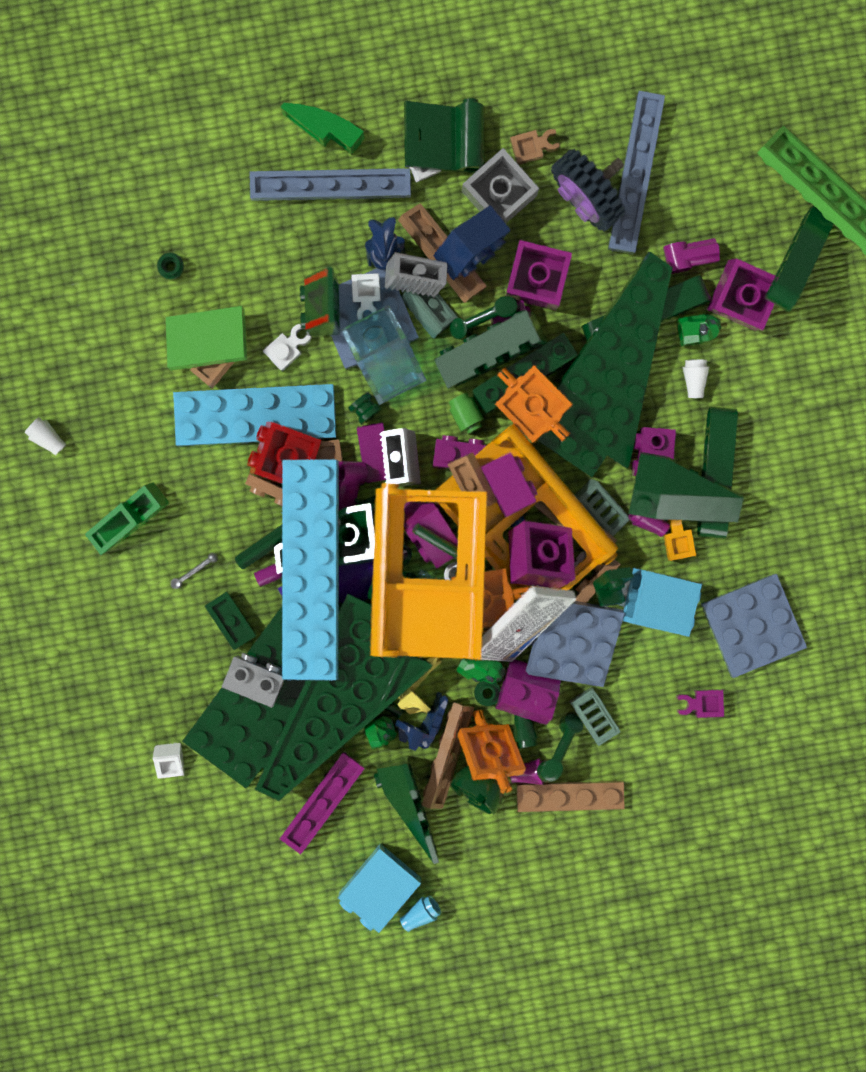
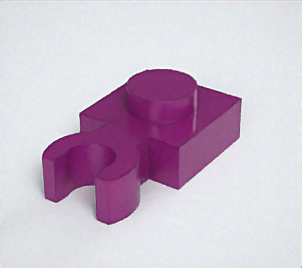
[676,689,724,718]

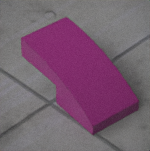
[356,422,387,483]

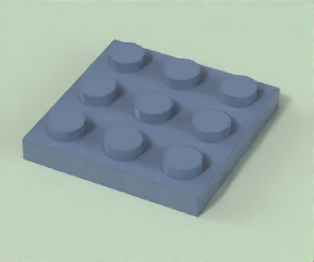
[331,269,419,370]
[701,574,807,678]
[526,601,625,687]

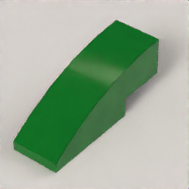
[280,103,365,155]
[85,482,170,555]

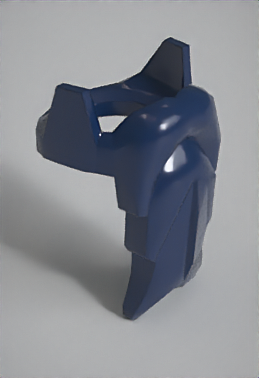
[365,217,406,270]
[395,692,448,751]

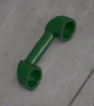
[450,296,520,340]
[537,713,583,782]

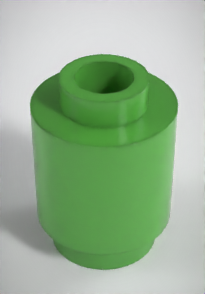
[448,393,484,434]

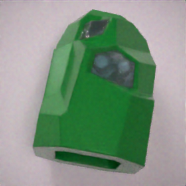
[677,314,721,347]
[457,658,505,684]
[364,715,397,749]

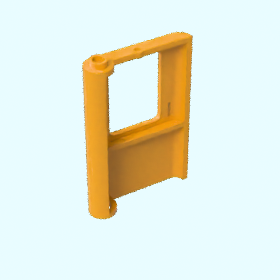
[436,424,618,594]
[370,483,487,660]

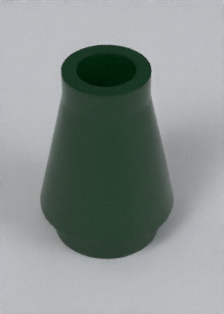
[514,715,539,749]

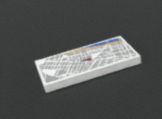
[481,586,576,662]

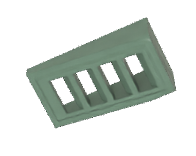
[575,479,629,536]
[569,687,621,746]

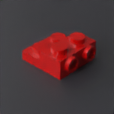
[247,422,322,484]

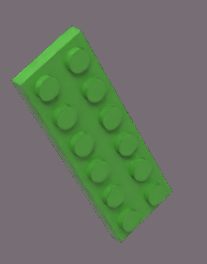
[757,125,866,255]

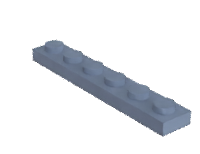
[608,91,665,255]
[250,169,411,201]

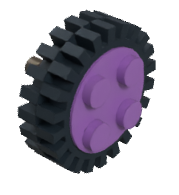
[551,149,625,231]

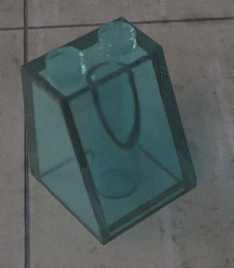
[341,305,427,405]

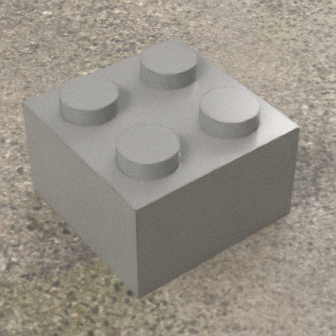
[462,148,539,224]

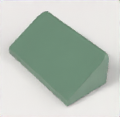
[401,291,458,338]

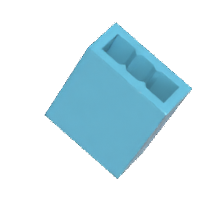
[623,568,702,637]
[338,843,421,933]

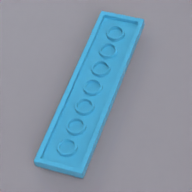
[282,460,339,680]

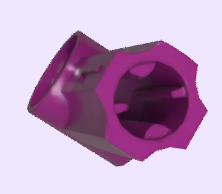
[663,238,720,274]
[339,461,368,511]

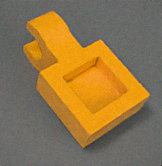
[663,519,696,561]

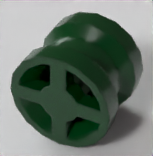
[348,392,382,425]

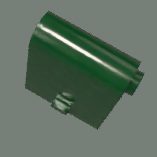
[404,98,485,173]

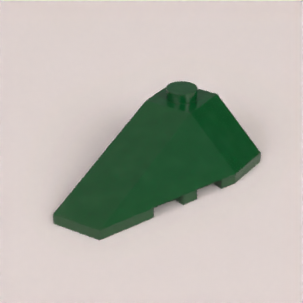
[629,452,744,522]
[274,503,375,574]
[373,756,439,864]

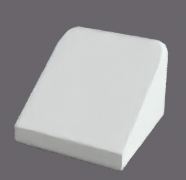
[153,743,185,778]

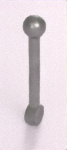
[171,552,218,589]

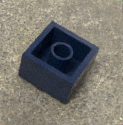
[433,205,511,280]

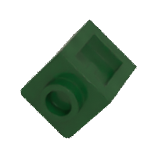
[593,567,634,607]

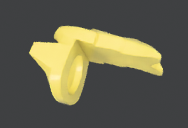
[397,657,442,715]

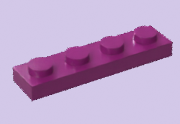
[280,751,365,855]

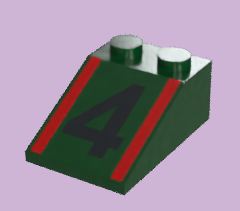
[300,266,340,336]

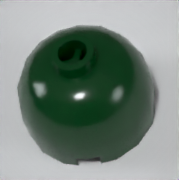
[449,766,504,815]

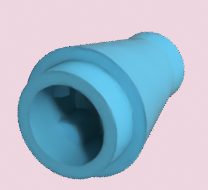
[400,896,441,932]

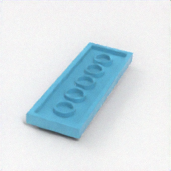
[173,384,336,446]

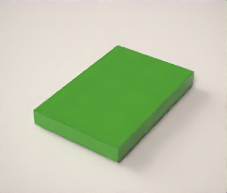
[166,306,247,371]

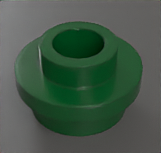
[157,253,184,280]
[474,681,501,706]

